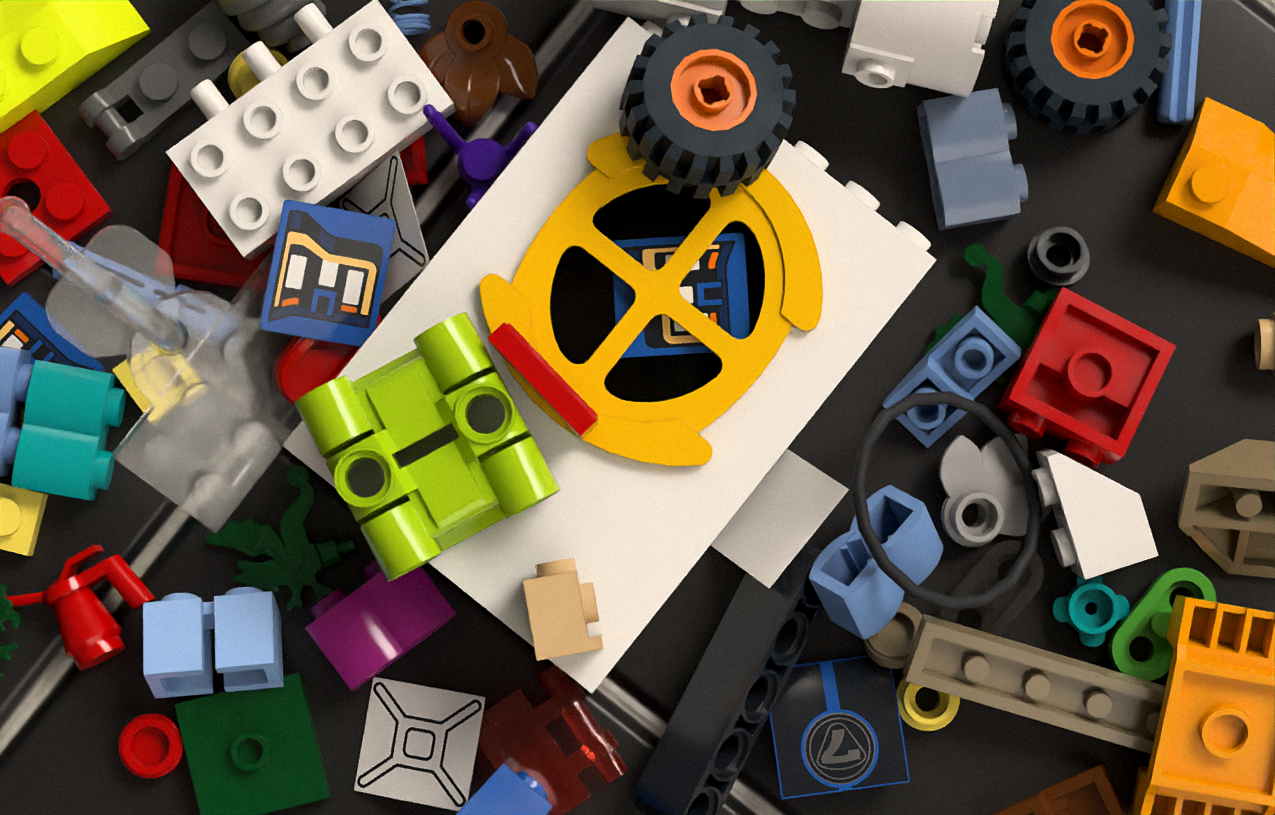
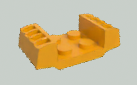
[1131,595,1275,815]

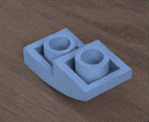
[882,305,1021,448]

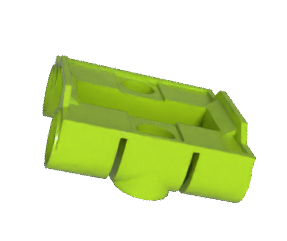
[294,312,560,582]

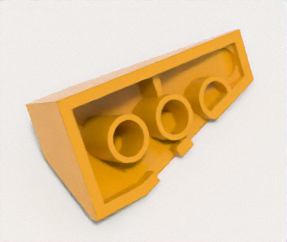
[1152,97,1275,268]

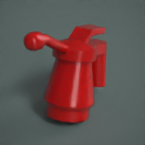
[7,545,157,670]

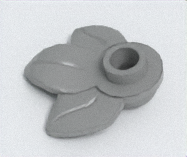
[939,433,1052,547]

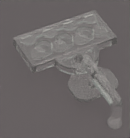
[0,196,302,533]

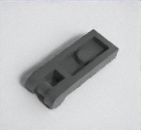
[77,0,251,161]

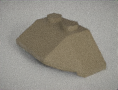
[1177,439,1275,578]

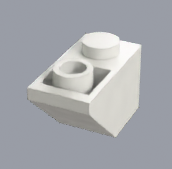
[1032,448,1159,580]

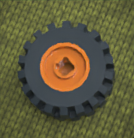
[1002,0,1172,135]
[619,14,796,199]

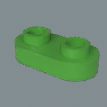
[1108,568,1217,681]

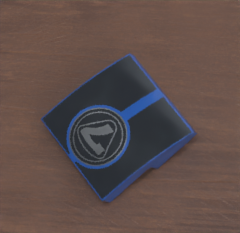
[768,655,910,799]

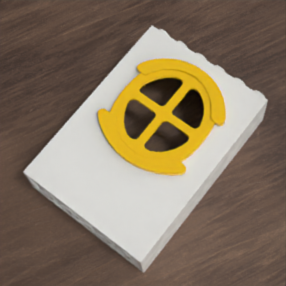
[282,17,937,693]

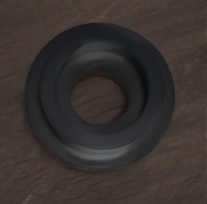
[1026,226,1090,289]

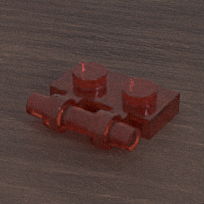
[478,665,629,815]

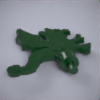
[924,244,1060,386]
[206,464,358,611]

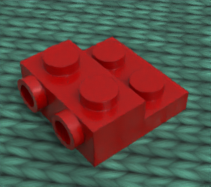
[997,287,1176,469]

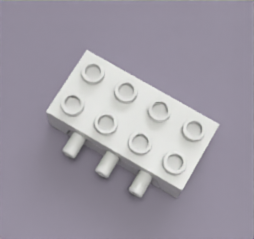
[166,0,456,261]

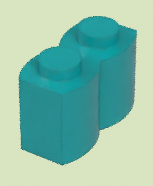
[11,360,127,500]

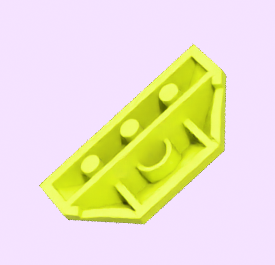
[0,0,152,134]

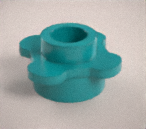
[1052,575,1129,647]

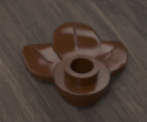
[418,0,538,128]

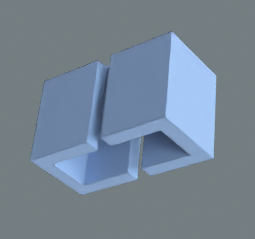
[143,587,284,699]

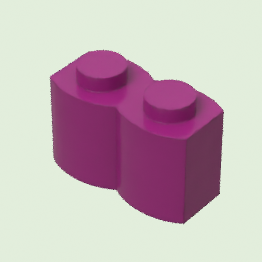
[305,560,457,691]

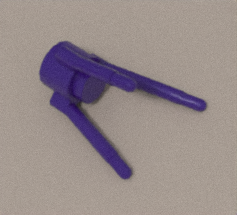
[422,104,537,210]

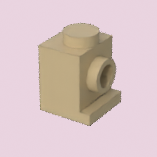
[523,558,605,661]

